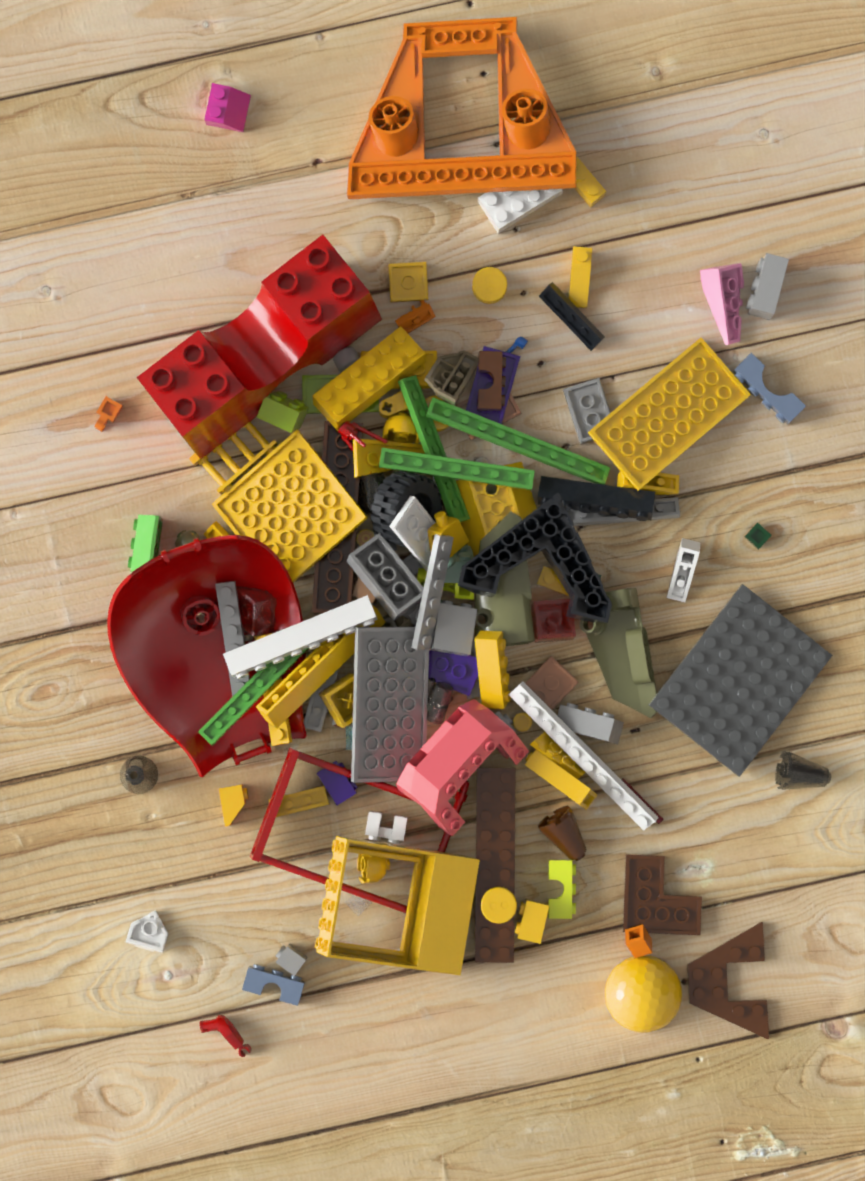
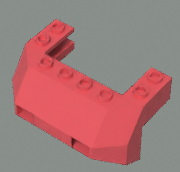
[396,699,529,836]

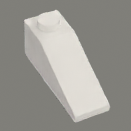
[667,538,701,602]

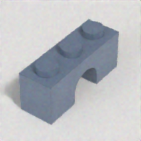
[242,964,305,1006]

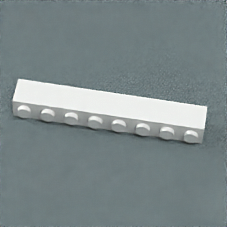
[223,595,378,679]

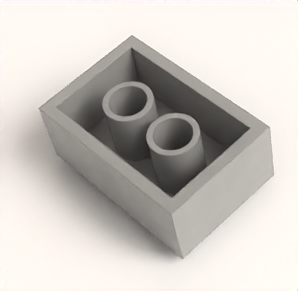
[746,253,789,320]

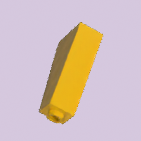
[525,750,597,810]

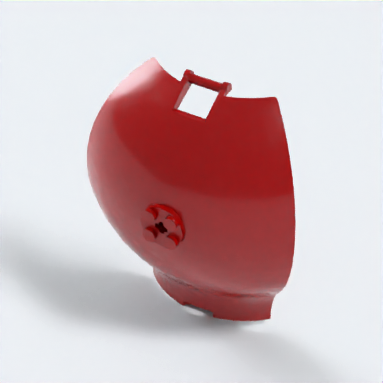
[107,535,307,777]

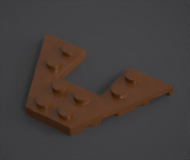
[687,922,769,1039]

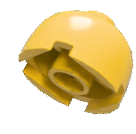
[382,413,420,444]
[357,854,390,883]

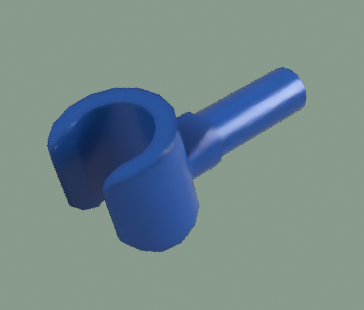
[506,337,528,353]

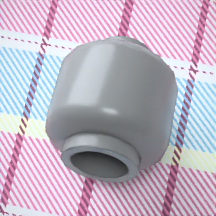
[333,347,359,373]

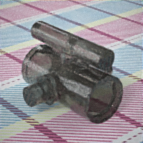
[426,677,454,724]

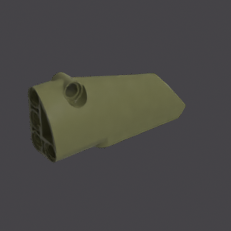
[474,511,535,646]
[579,588,657,718]

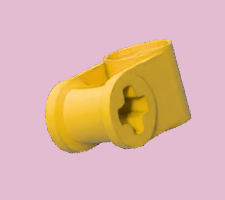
[379,391,409,419]

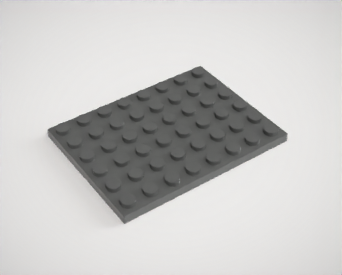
[649,584,833,777]

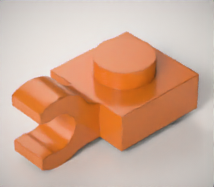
[94,396,123,432]

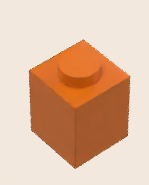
[625,924,653,958]

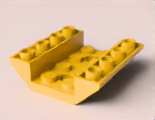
[456,461,537,556]

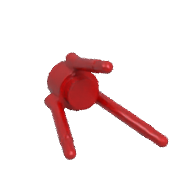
[338,421,388,451]

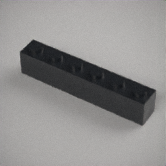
[537,476,655,521]

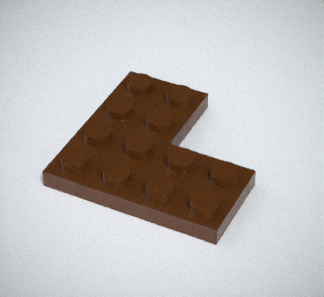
[623,854,702,936]

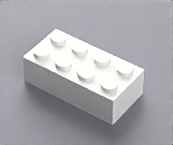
[478,189,563,233]

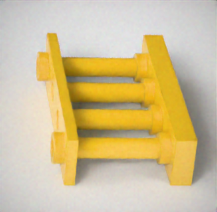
[189,421,278,495]

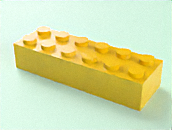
[312,326,426,431]

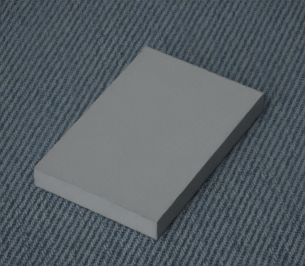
[563,378,611,444]

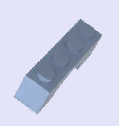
[733,353,806,424]

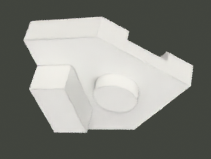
[126,910,168,953]

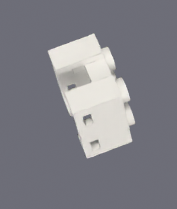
[365,811,408,844]

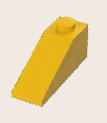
[569,246,592,308]
[617,471,680,495]

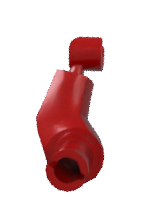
[200,1015,252,1057]

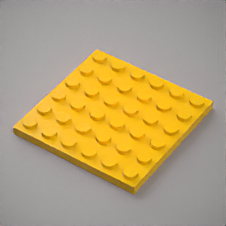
[212,430,368,583]

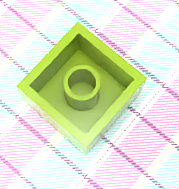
[257,391,309,433]

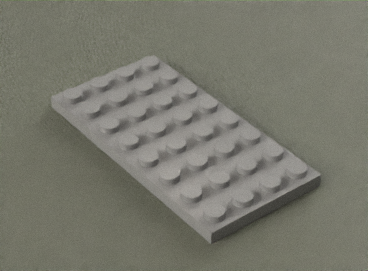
[351,626,429,783]

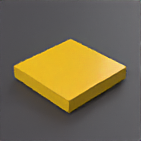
[388,262,429,303]

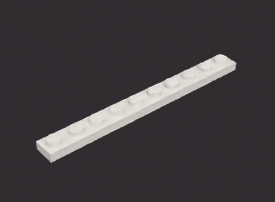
[509,682,658,831]

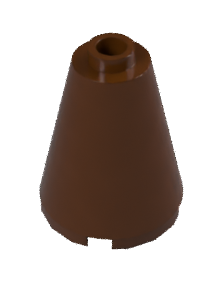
[538,806,587,861]

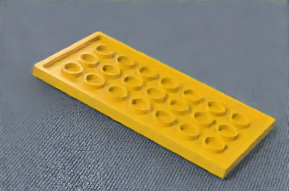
[588,337,751,491]

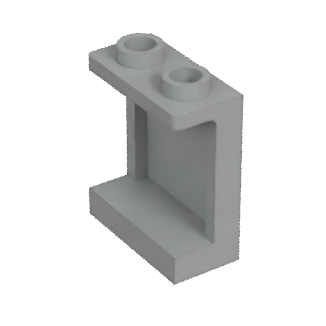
[430,600,477,656]

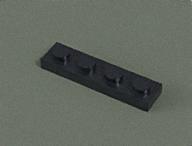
[539,282,605,351]

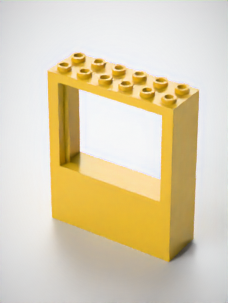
[315,836,480,976]

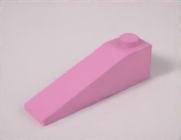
[700,263,744,345]

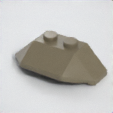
[425,351,478,406]

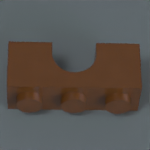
[477,351,506,411]

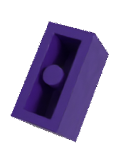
[317,761,358,805]

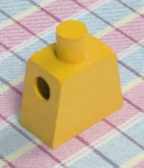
[427,511,469,557]

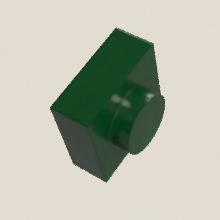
[744,522,772,550]

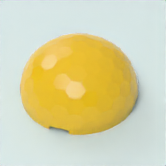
[605,955,682,1033]

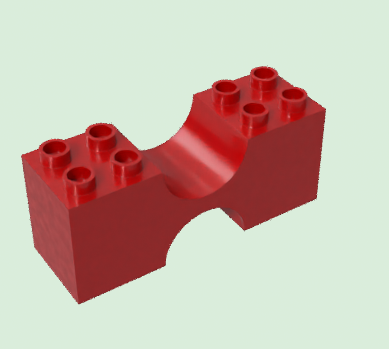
[136,234,382,459]

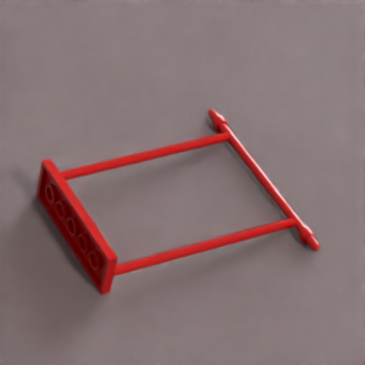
[250,747,470,913]

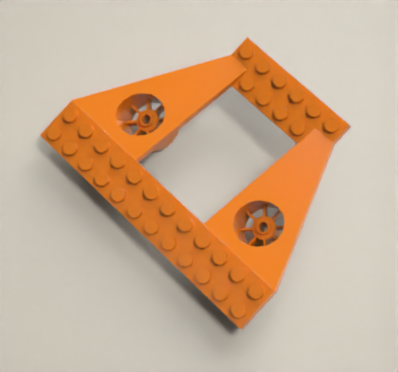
[347,17,577,199]

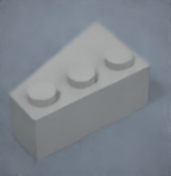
[557,703,624,745]

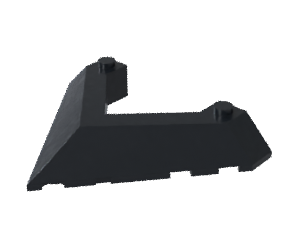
[458,492,612,623]

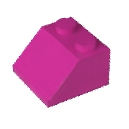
[204,83,251,132]

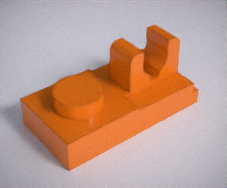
[395,300,436,333]

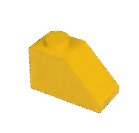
[219,784,249,827]

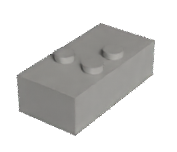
[346,533,424,621]

